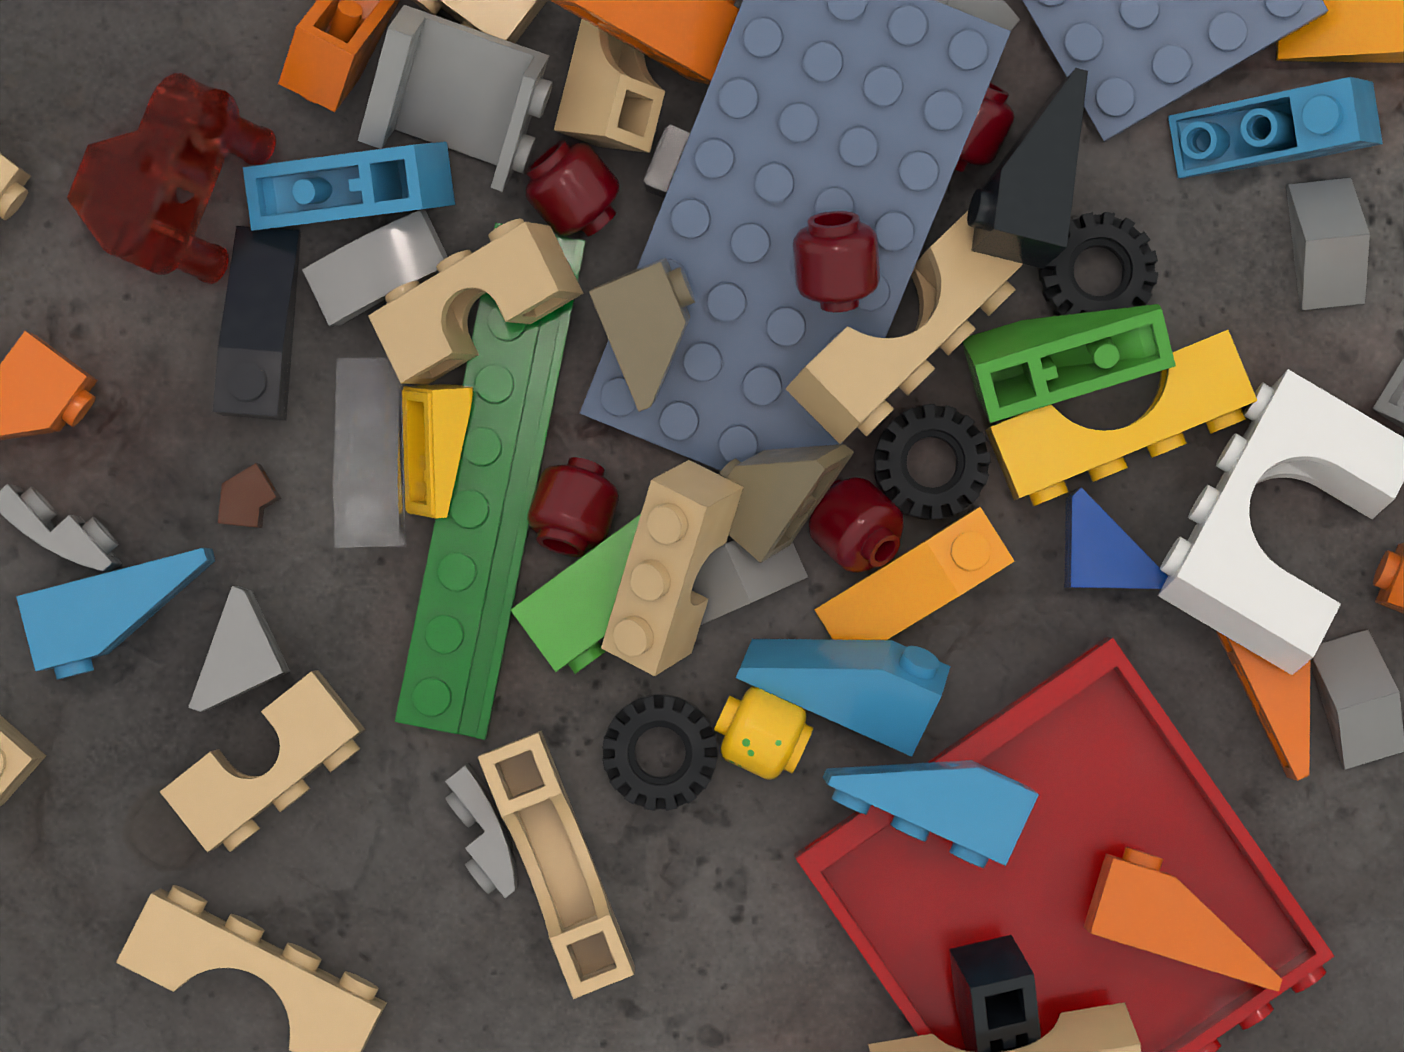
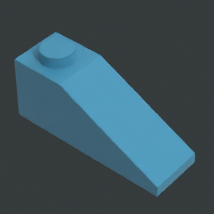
[243,142,455,231]
[16,548,215,680]
[736,639,951,757]

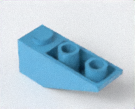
[1168,77,1383,178]
[823,760,1039,868]

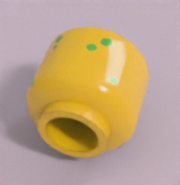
[714,686,814,780]

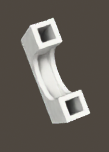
[1158,369,1404,675]

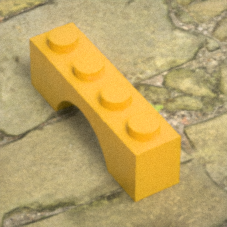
[985,330,1258,506]

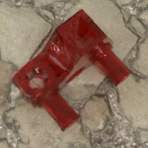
[67,73,276,284]

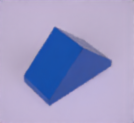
[1064,487,1168,589]

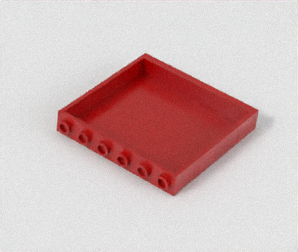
[794,637,1335,1052]

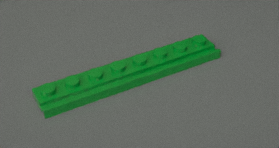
[395,222,586,740]

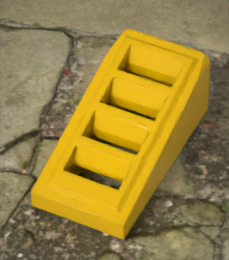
[402,384,473,519]

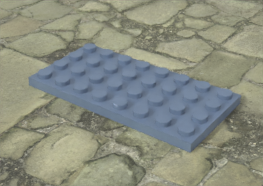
[580,0,1011,471]

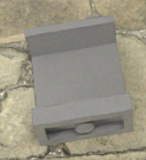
[358,5,553,192]

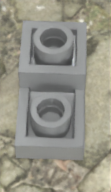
[302,210,448,326]
[0,484,123,572]
[445,763,518,898]

